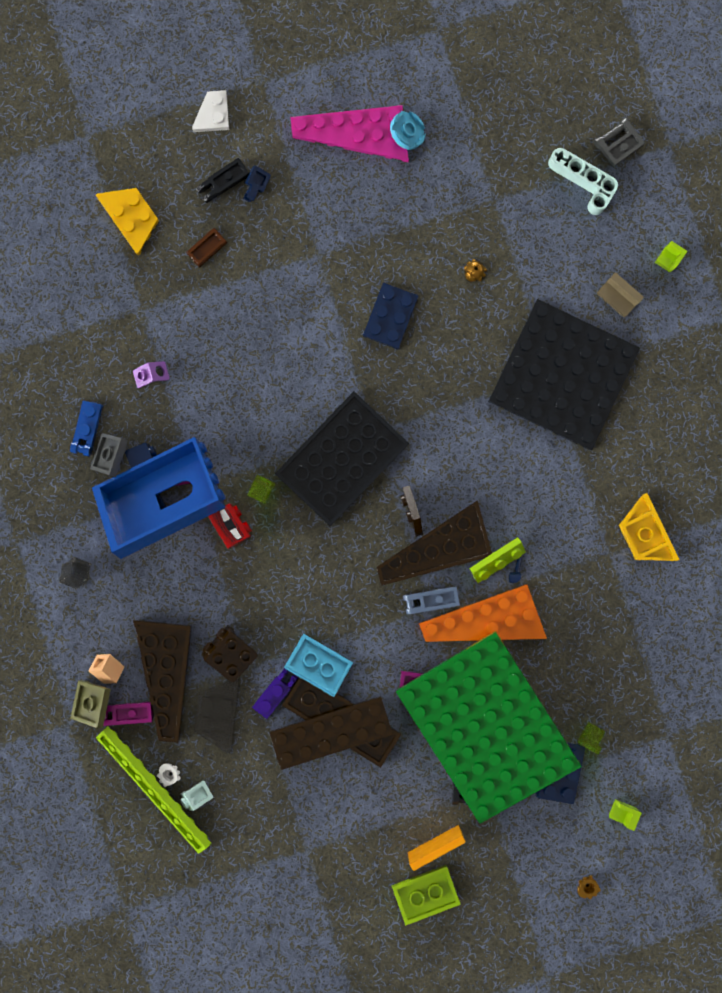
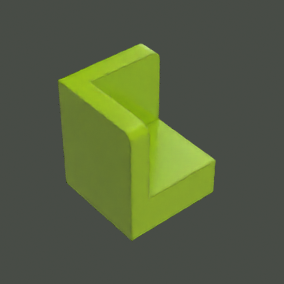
[655,241,687,272]
[609,799,642,831]

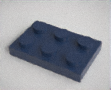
[363,283,418,349]
[536,742,586,804]

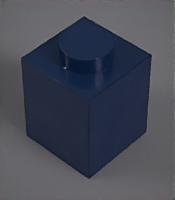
[125,442,157,468]

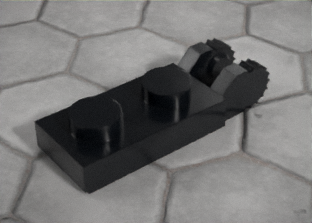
[196,158,249,203]

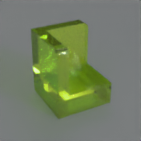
[248,475,276,504]
[577,722,605,755]

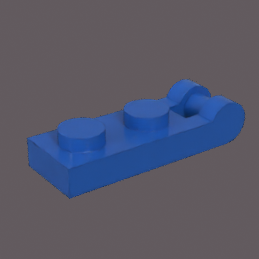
[70,401,103,457]

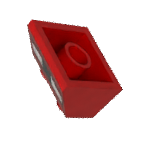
[208,503,252,549]

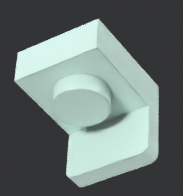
[180,780,214,811]

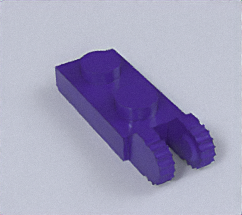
[252,668,299,719]

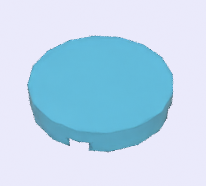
[390,111,426,150]

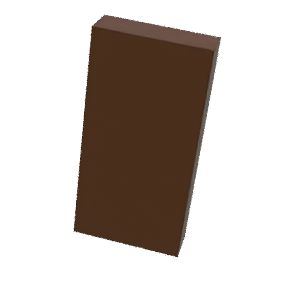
[186,228,227,268]

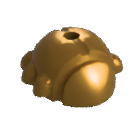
[464,259,487,282]
[577,875,601,900]

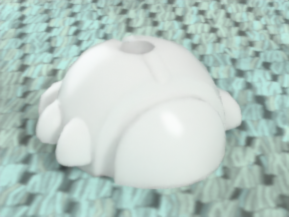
[157,763,181,787]

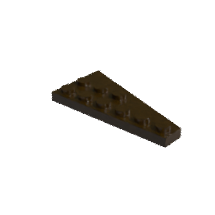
[376,500,492,586]
[133,620,192,743]

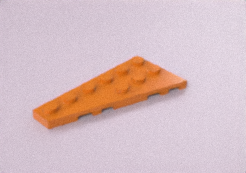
[419,584,547,642]

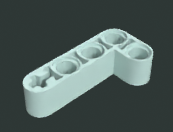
[548,148,618,215]

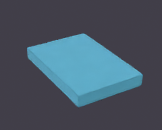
[284,634,353,697]

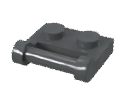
[593,118,645,168]

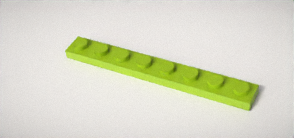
[96,726,211,854]

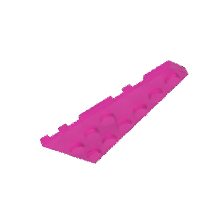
[290,105,409,163]

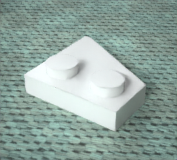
[192,90,229,132]

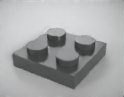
[90,433,128,477]

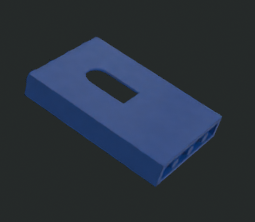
[92,437,226,559]

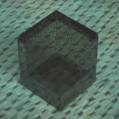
[59,557,91,589]

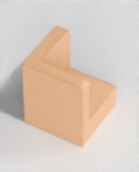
[89,654,124,684]

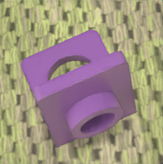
[133,362,170,388]

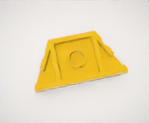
[96,188,159,255]
[619,493,680,561]

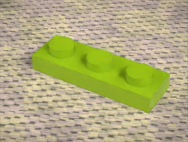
[469,537,526,583]

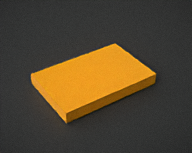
[408,825,466,871]

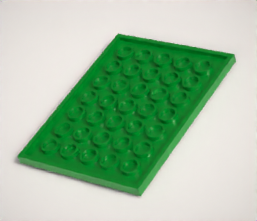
[396,631,581,824]

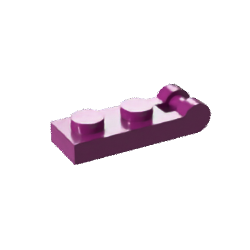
[103,702,153,726]

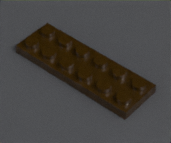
[282,677,401,768]
[269,696,393,770]

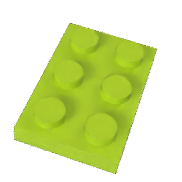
[392,865,461,926]

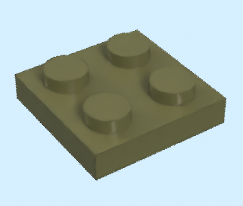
[70,680,111,728]

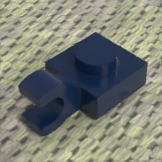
[243,165,271,202]

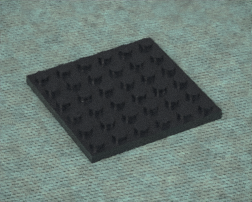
[488,299,640,450]

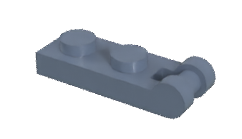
[403,586,460,614]

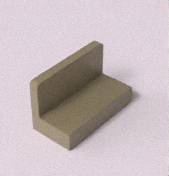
[597,272,644,317]

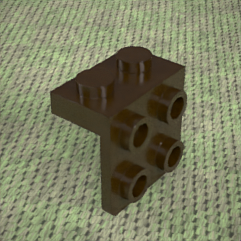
[202,625,258,682]

